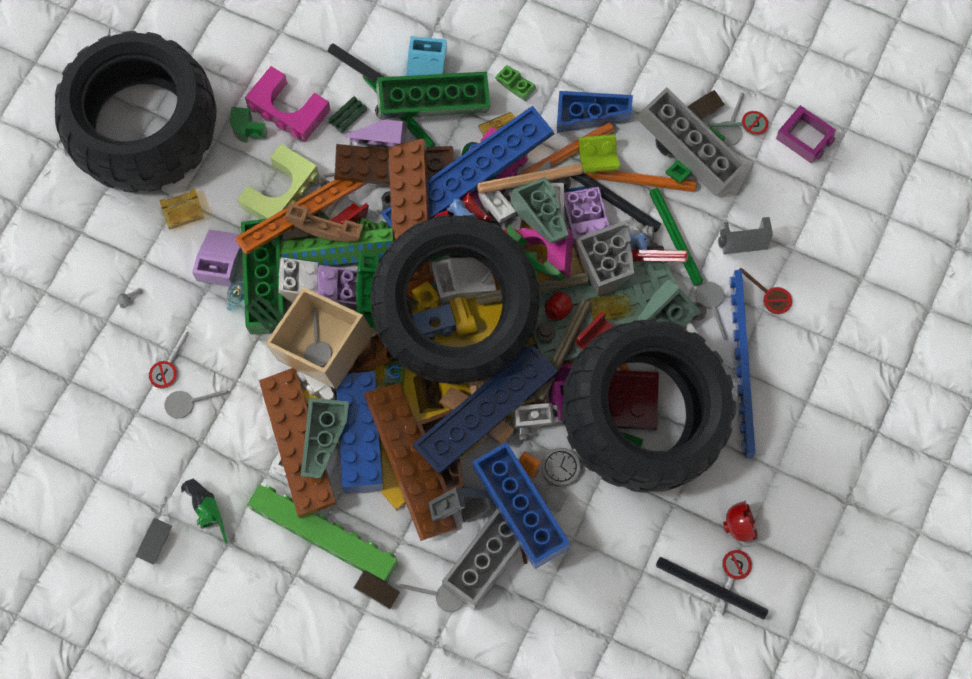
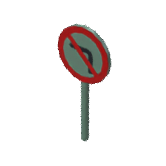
[708,111,768,135]

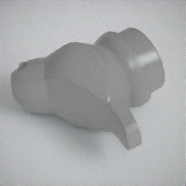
[628,218,654,250]

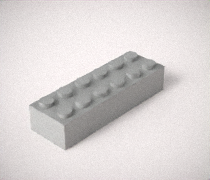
[636,87,746,196]
[442,509,521,610]

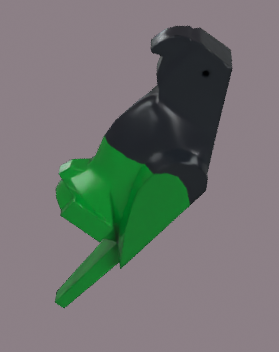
[181,478,228,544]

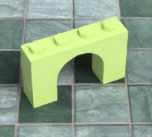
[237,144,319,220]

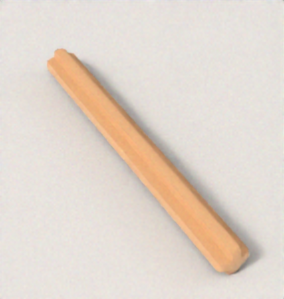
[477,164,583,194]

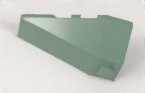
[511,177,568,244]
[637,279,700,326]
[301,398,349,479]

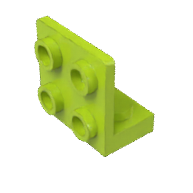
[579,134,620,173]

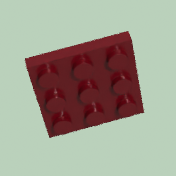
[608,370,659,430]

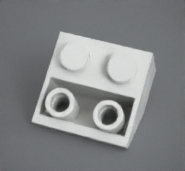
[279,257,318,303]

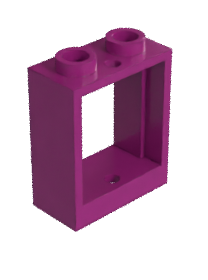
[776,105,836,164]

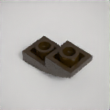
[687,90,725,120]
[353,571,400,609]

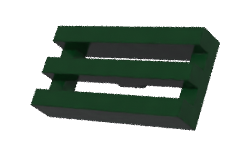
[328,96,367,133]
[245,294,283,334]

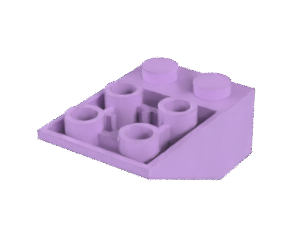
[345,119,408,147]
[564,187,609,252]
[192,229,242,287]
[317,265,357,310]

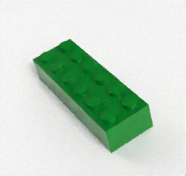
[376,71,490,119]
[241,219,287,335]

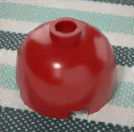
[723,500,758,542]

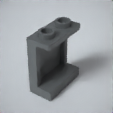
[718,217,773,255]
[428,488,493,522]

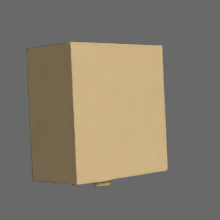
[265,287,374,390]

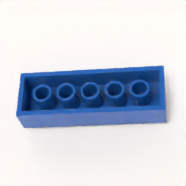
[337,371,384,494]
[472,442,570,569]

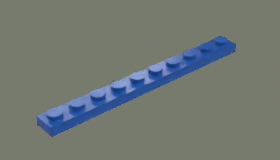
[729,270,756,458]

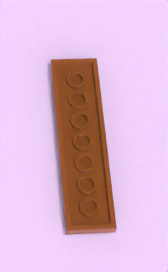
[389,139,433,281]
[259,368,337,518]
[364,383,457,541]

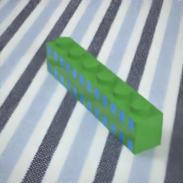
[280,228,394,266]

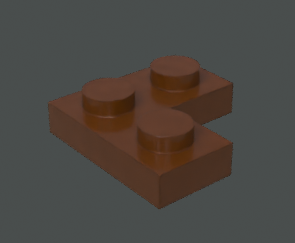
[353,334,391,373]

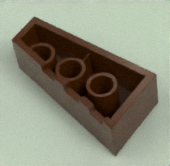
[417,409,464,494]

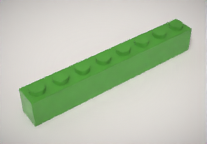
[247,484,398,583]

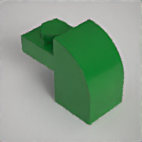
[229,107,268,143]

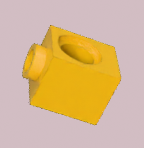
[412,281,441,311]

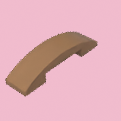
[285,203,363,241]
[439,387,514,445]

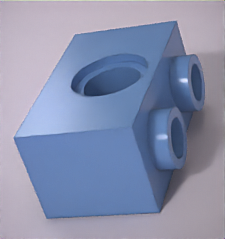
[412,304,456,340]

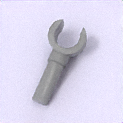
[118,288,142,308]

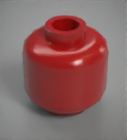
[545,292,573,321]

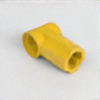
[449,296,477,337]

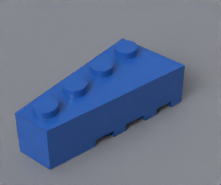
[557,91,633,133]

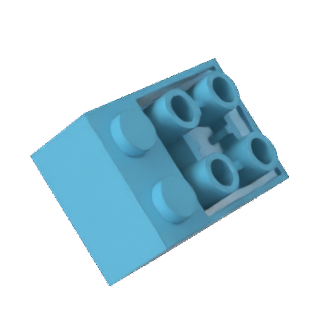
[406,36,448,76]

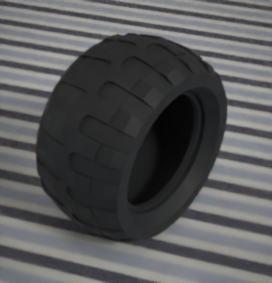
[55,31,217,193]
[371,215,540,384]
[561,320,736,493]

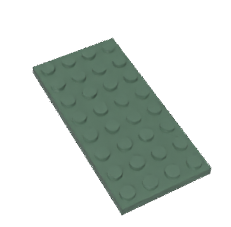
[532,261,690,364]

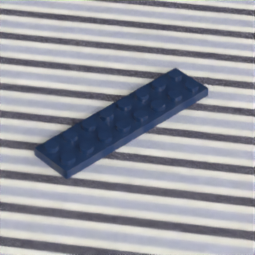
[413,344,558,475]

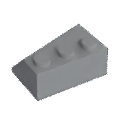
[575,220,634,297]

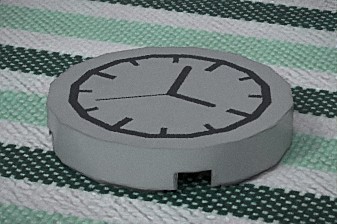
[541,448,580,487]

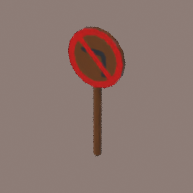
[739,268,792,314]

